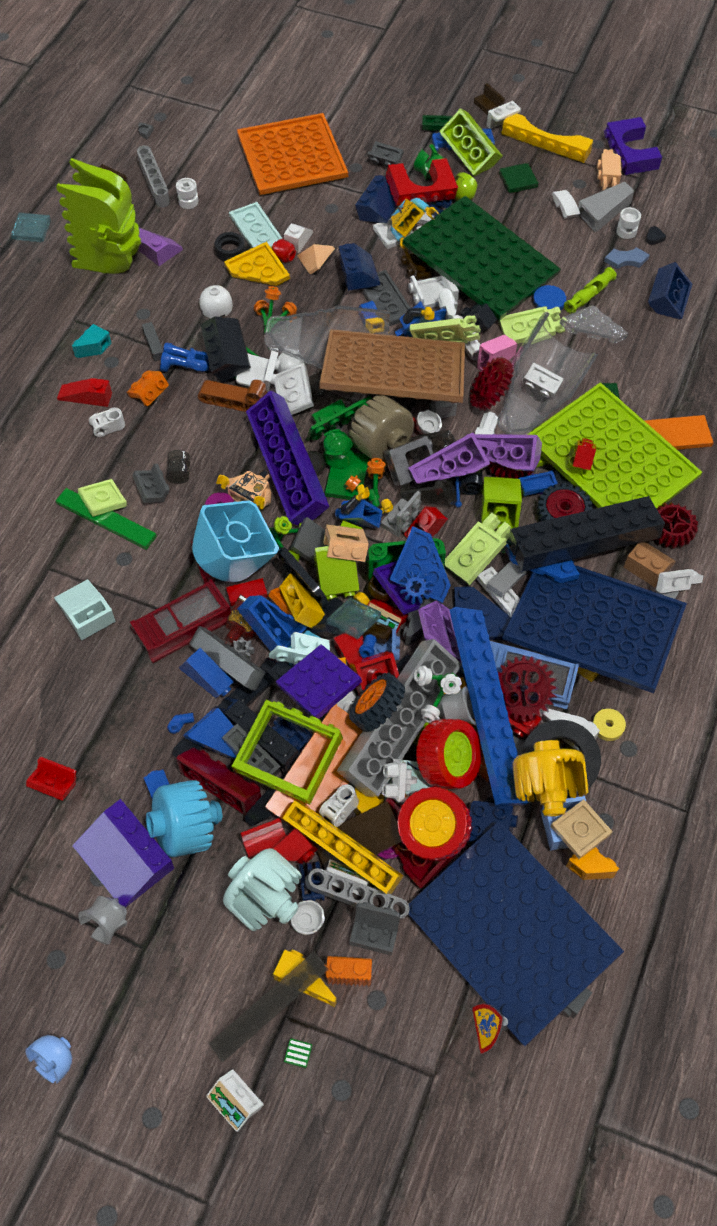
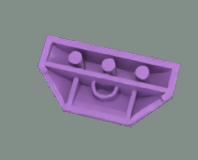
[418,600,462,663]

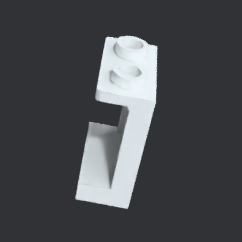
[408,275,459,308]

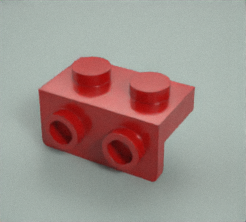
[26,757,76,801]

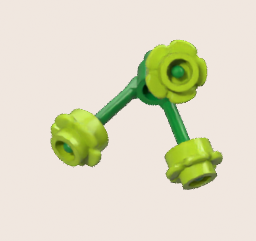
[269,516,302,563]

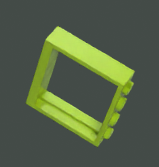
[232,700,343,805]

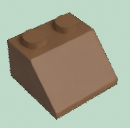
[624,542,676,587]

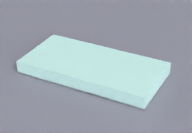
[229,202,282,249]

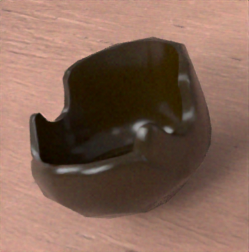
[367,576,392,601]

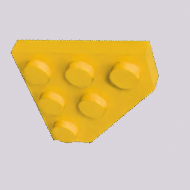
[224,241,290,286]

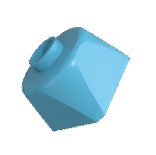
[192,500,279,582]

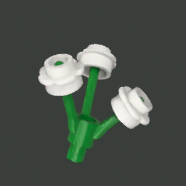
[414,666,462,723]

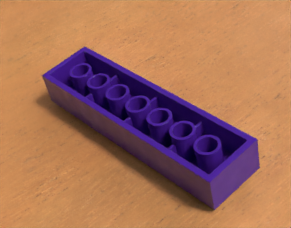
[246,390,330,526]

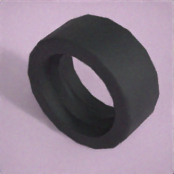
[214,232,245,262]

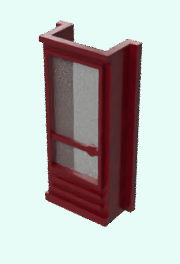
[130,579,231,663]

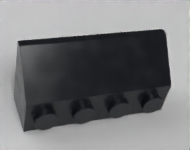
[200,316,251,383]

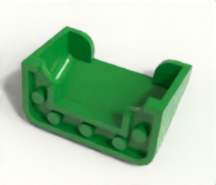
[365,538,446,582]

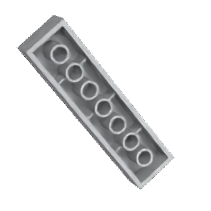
[337,639,462,797]

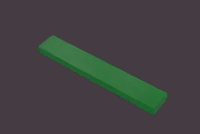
[55,488,157,550]

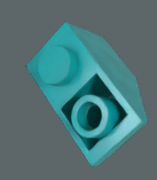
[72,324,112,358]

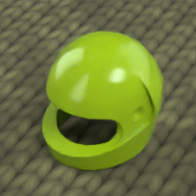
[455,172,478,201]

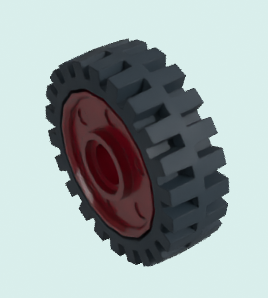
[537,483,593,522]

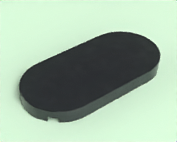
[277,547,329,609]

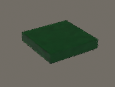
[499,163,539,193]

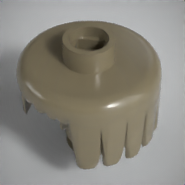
[349,395,414,462]

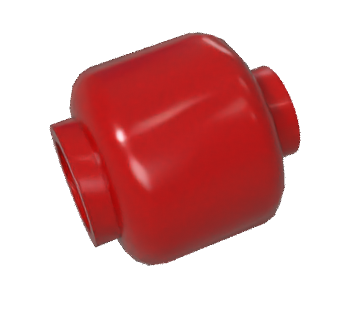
[272,239,296,263]

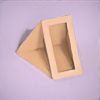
[297,244,335,275]

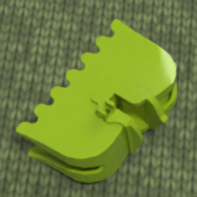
[56,158,141,274]

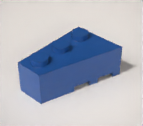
[237,595,308,652]

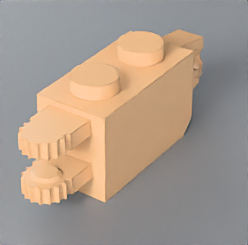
[597,149,621,191]

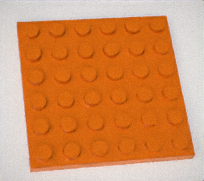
[237,113,348,195]

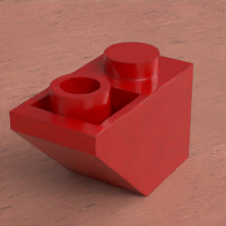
[572,438,596,470]
[404,506,448,538]

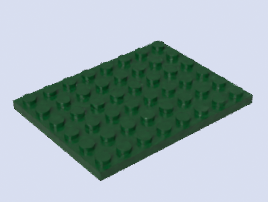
[402,196,561,321]

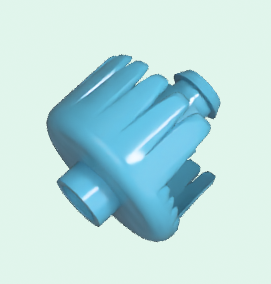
[146,780,222,857]

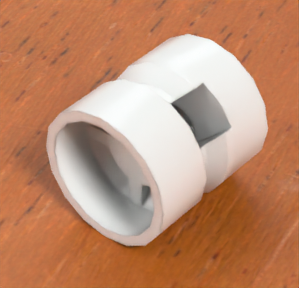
[176,178,199,209]
[616,208,641,239]

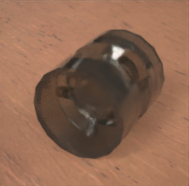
[166,450,191,484]

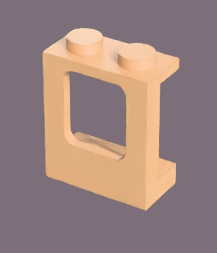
[323,524,369,562]

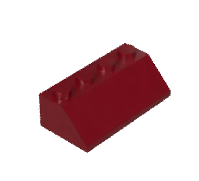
[176,747,261,816]

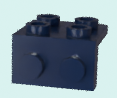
[468,801,518,842]

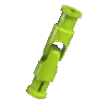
[564,267,617,314]

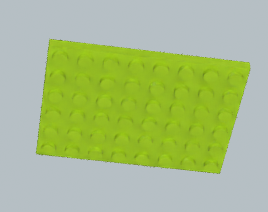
[527,382,703,509]

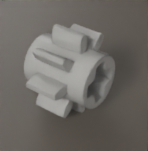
[233,638,254,660]

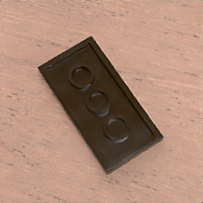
[313,801,402,870]

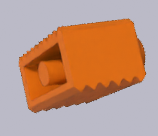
[326,956,372,987]

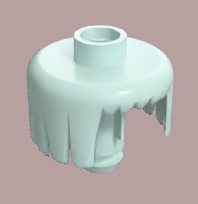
[223,848,301,931]

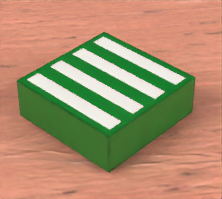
[284,1038,312,1069]

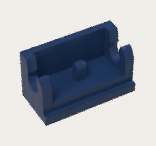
[272,717,312,754]

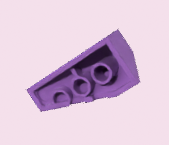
[138,228,183,266]
[409,432,490,484]
[467,434,542,471]

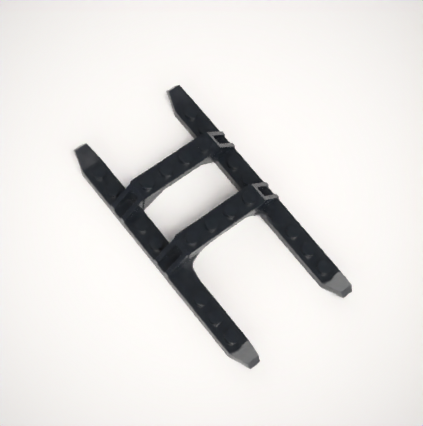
[172,597,412,826]

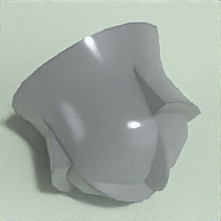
[437,687,476,725]
[78,896,127,945]

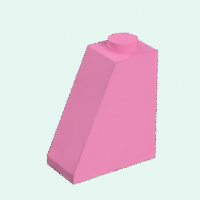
[477,335,517,372]

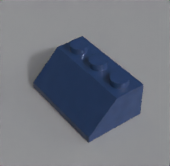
[355,175,398,223]
[339,243,380,291]
[648,262,692,319]

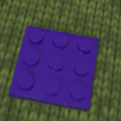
[276,644,362,719]

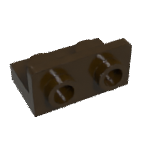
[400,249,432,281]

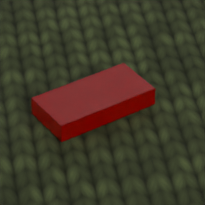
[226,578,268,606]

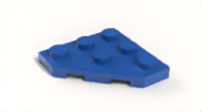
[390,526,451,603]
[505,544,580,583]

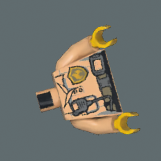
[216,470,272,510]

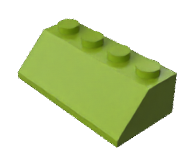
[439,108,503,176]

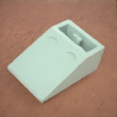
[54,579,116,640]

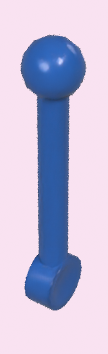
[455,476,462,508]

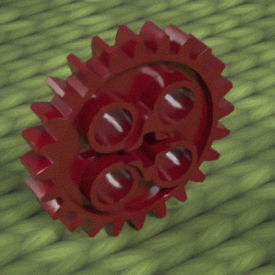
[469,356,514,411]
[498,655,558,722]

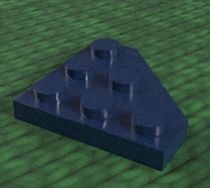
[454,587,511,640]

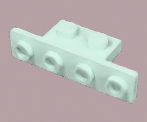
[269,632,347,665]

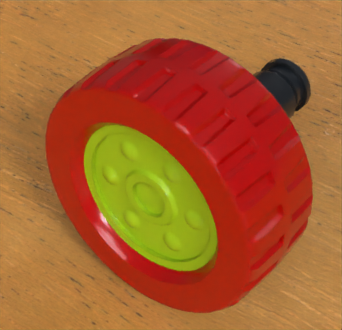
[404,719,482,789]

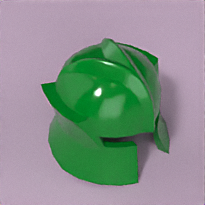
[414,144,444,181]
[323,429,356,468]

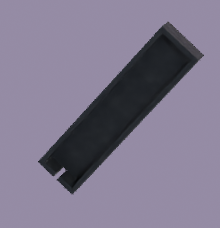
[508,496,665,572]

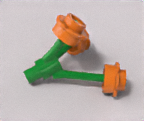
[254,286,297,335]
[345,458,386,507]

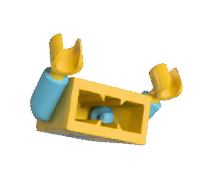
[391,198,439,251]

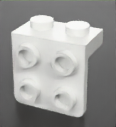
[236,351,280,392]

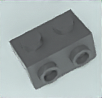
[367,141,404,168]
[132,464,169,503]

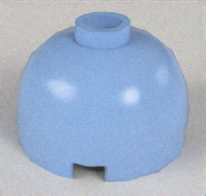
[26,1035,72,1084]

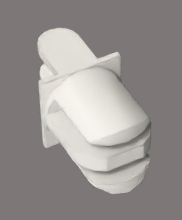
[438,288,458,320]

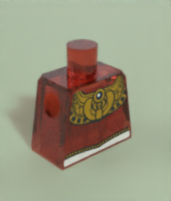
[226,594,256,643]

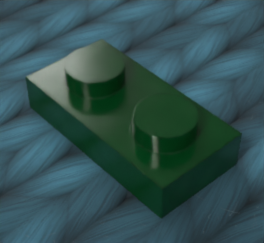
[422,115,452,131]

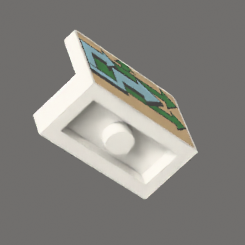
[326,859,369,896]
[207,1070,264,1131]

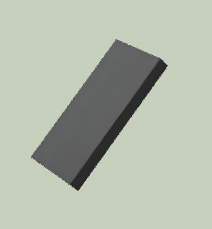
[360,270,411,328]

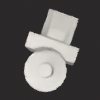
[382,759,417,802]

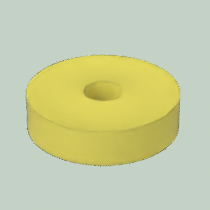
[593,709,626,741]

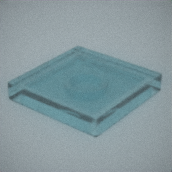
[11,213,51,242]
[327,598,381,639]

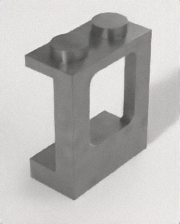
[383,436,433,485]

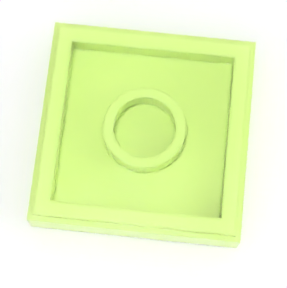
[78,479,127,517]

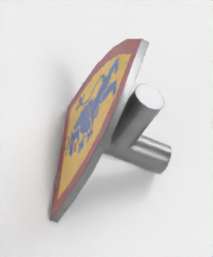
[472,1004,509,1054]

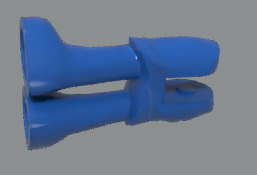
[160,342,210,372]

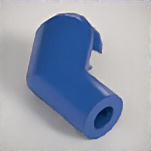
[168,713,194,734]

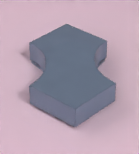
[604,247,649,269]

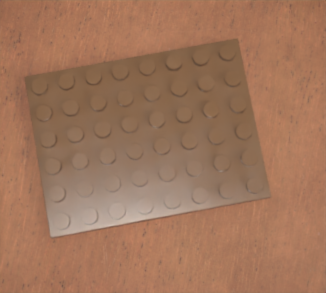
[320,329,465,403]

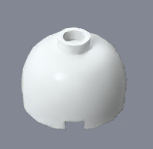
[199,285,233,318]

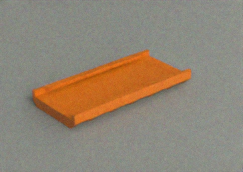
[265,704,363,838]

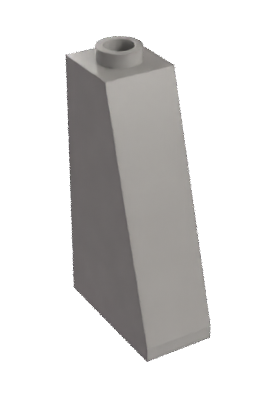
[578,182,634,232]

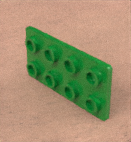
[306,396,372,442]

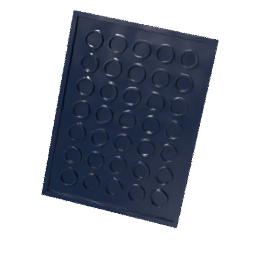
[503,565,687,694]
[408,821,624,1047]

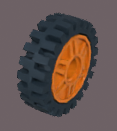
[349,673,406,732]

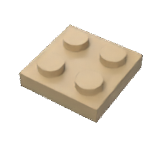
[551,799,612,859]

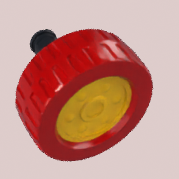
[397,787,472,861]

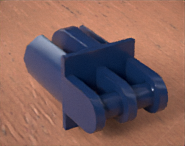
[298,861,325,901]

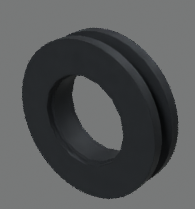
[522,720,601,799]

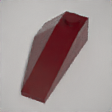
[385,798,456,888]

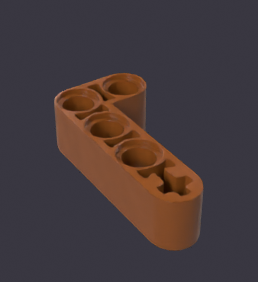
[198,379,267,412]

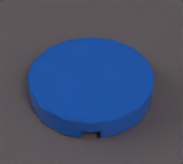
[533,285,566,310]

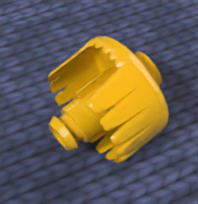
[512,740,588,817]

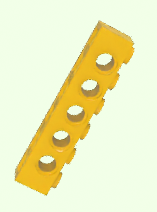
[283,800,404,894]

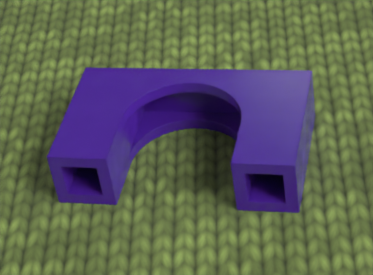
[604,117,662,175]

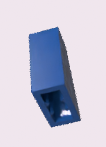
[179,648,234,698]
[183,708,237,758]

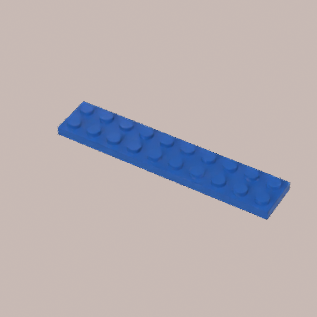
[449,607,529,806]

